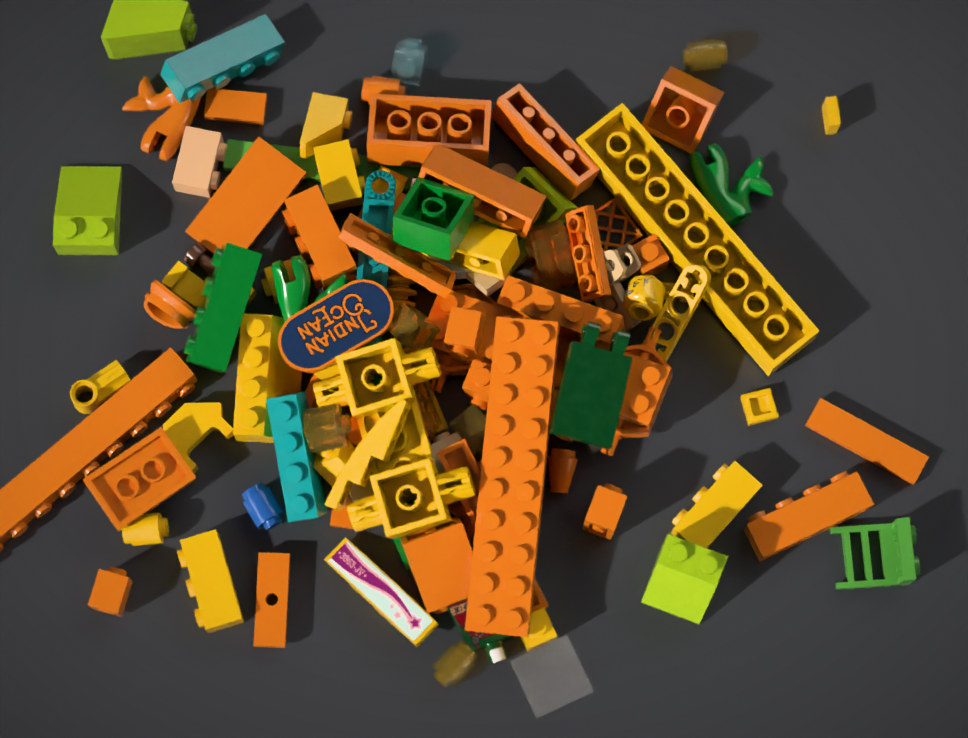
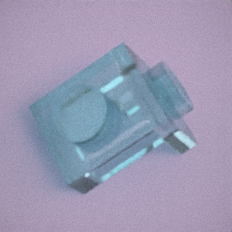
[390,38,428,86]

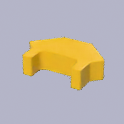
[163,402,233,473]

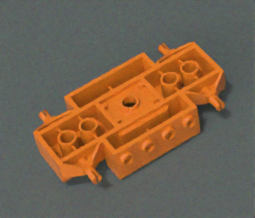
[418,275,673,456]

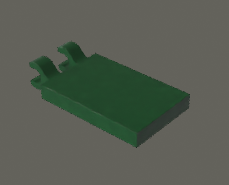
[549,322,632,449]

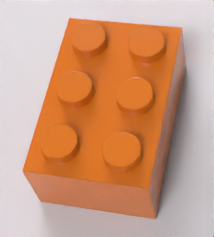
[282,185,357,292]

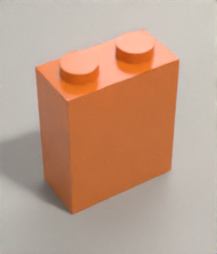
[400,516,473,614]

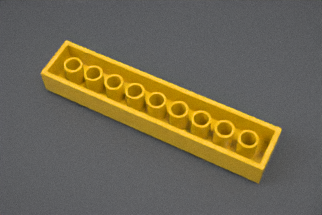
[575,103,819,377]

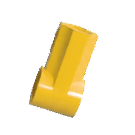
[70,360,131,414]

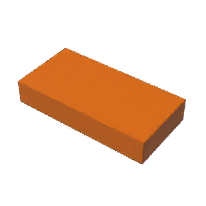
[204,88,267,125]

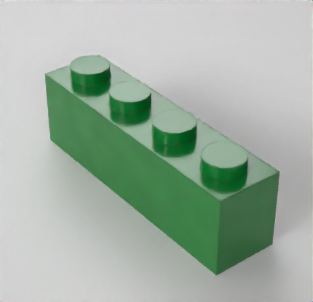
[184,242,262,372]

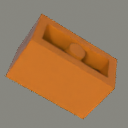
[582,484,627,541]

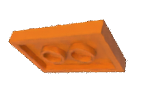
[83,427,197,532]

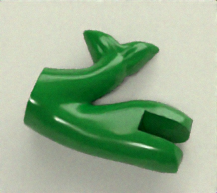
[689,143,773,227]
[272,255,347,321]

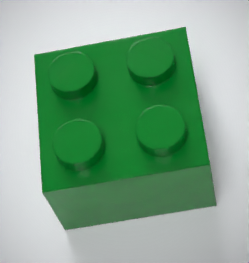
[393,177,475,261]

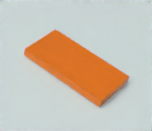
[185,137,307,254]

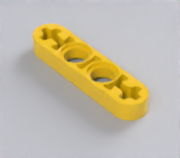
[643,264,711,362]

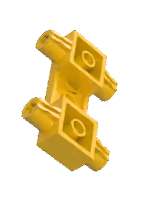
[313,338,476,539]

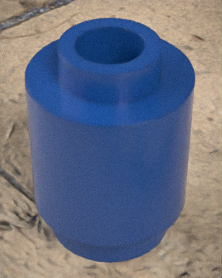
[242,482,284,531]

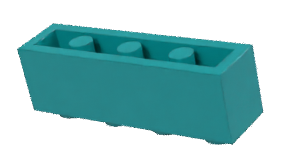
[160,14,285,103]
[266,391,327,522]

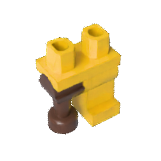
[161,242,257,310]

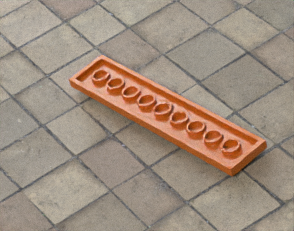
[465,317,560,637]

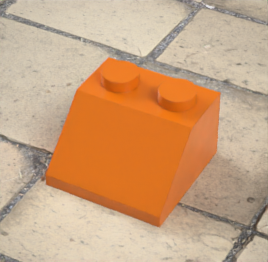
[641,66,724,153]

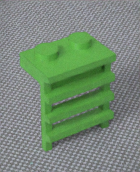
[829,517,920,590]

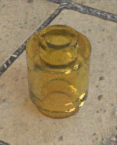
[683,38,728,72]
[432,640,478,688]

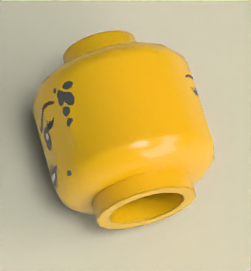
[623,274,666,321]

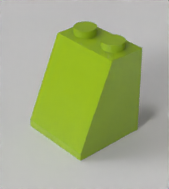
[101,0,197,59]
[641,534,728,624]

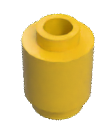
[122,512,169,546]

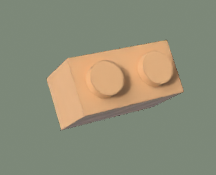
[172,126,227,198]

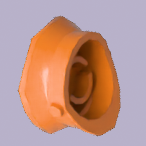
[144,280,196,329]

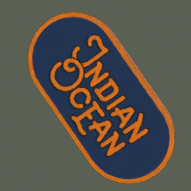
[278,279,394,373]

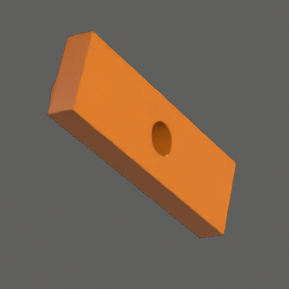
[565,205,611,302]
[254,552,290,648]

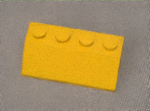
[233,314,302,443]

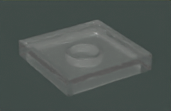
[510,635,594,719]

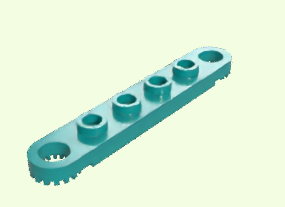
[356,170,396,348]

